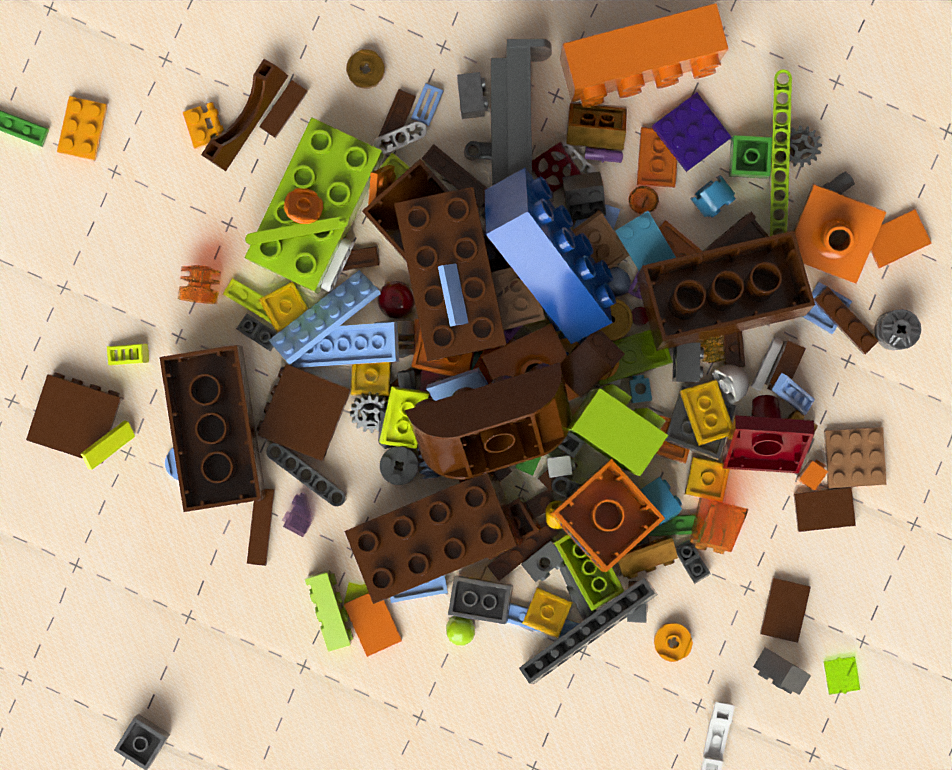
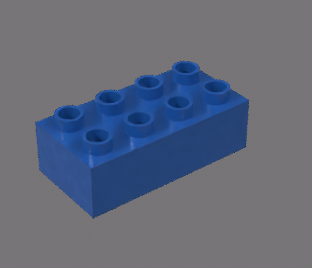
[485,168,616,344]

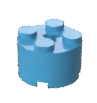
[690,175,736,218]

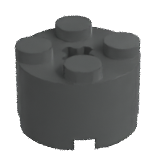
[380,446,419,485]

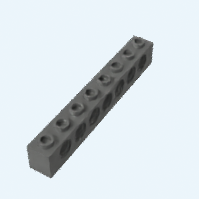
[519,577,658,684]

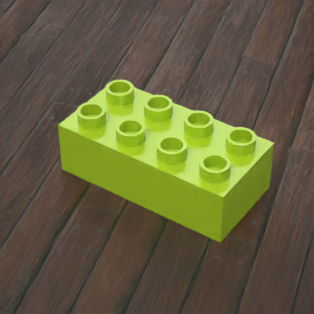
[244,117,384,294]
[567,384,668,476]

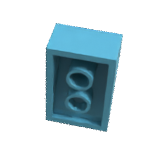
[615,211,676,271]

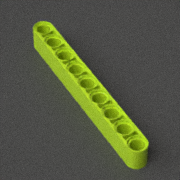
[770,69,792,236]

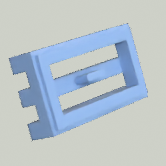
[411,83,443,126]

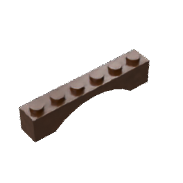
[201,59,289,172]

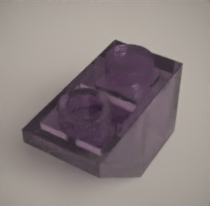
[282,492,314,537]

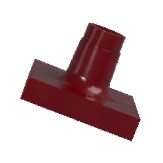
[722,395,815,474]

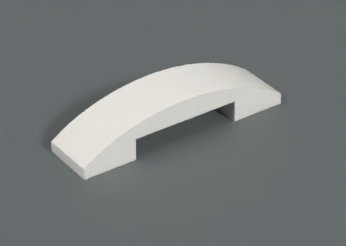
[701,701,735,770]

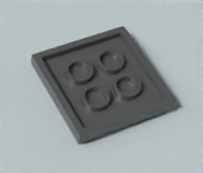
[665,386,736,460]

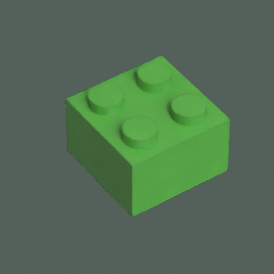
[729,135,772,179]

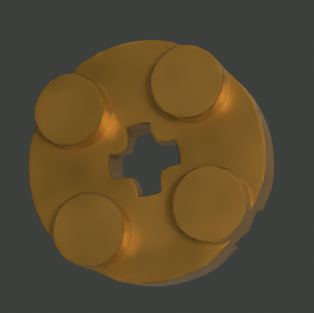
[346,49,385,89]

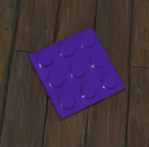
[652,92,732,172]

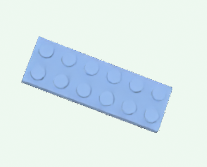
[269,270,381,365]
[292,322,399,368]

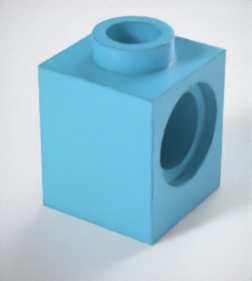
[628,375,652,403]

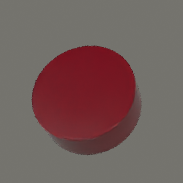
[631,306,648,326]

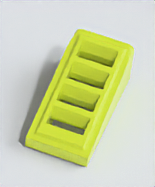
[107,344,149,365]

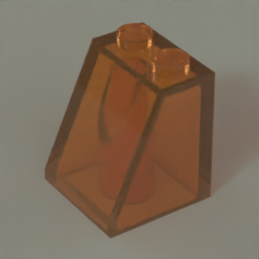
[690,497,748,554]

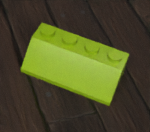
[554,534,625,611]

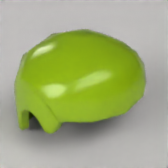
[446,616,475,646]

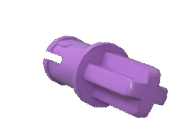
[584,147,623,163]

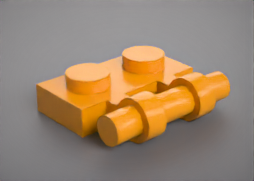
[182,102,225,149]

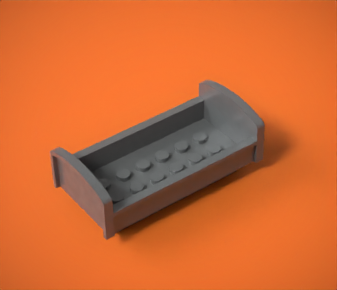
[491,39,554,203]

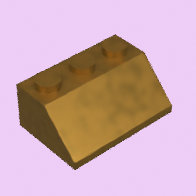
[566,103,627,150]
[617,535,678,579]

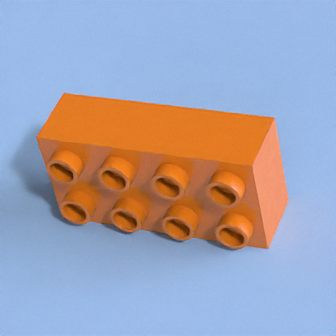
[560,3,729,108]

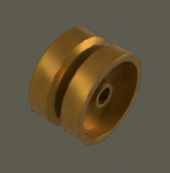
[600,299,633,341]

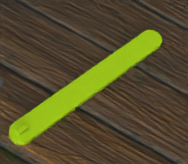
[245,216,348,245]

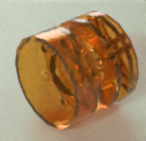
[177,265,222,304]

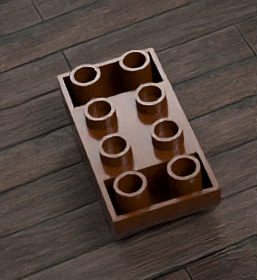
[405,363,572,479]

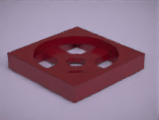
[532,142,582,193]

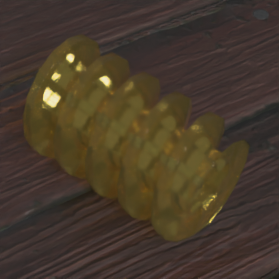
[700,336,727,364]

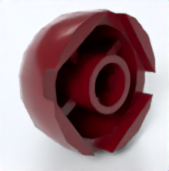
[377,281,415,319]

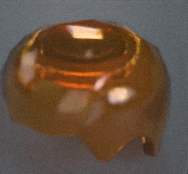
[628,186,659,215]

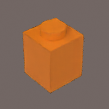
[796,459,828,490]

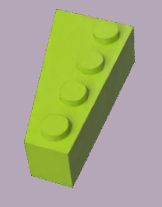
[304,570,354,652]

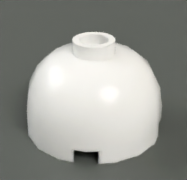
[712,364,749,404]

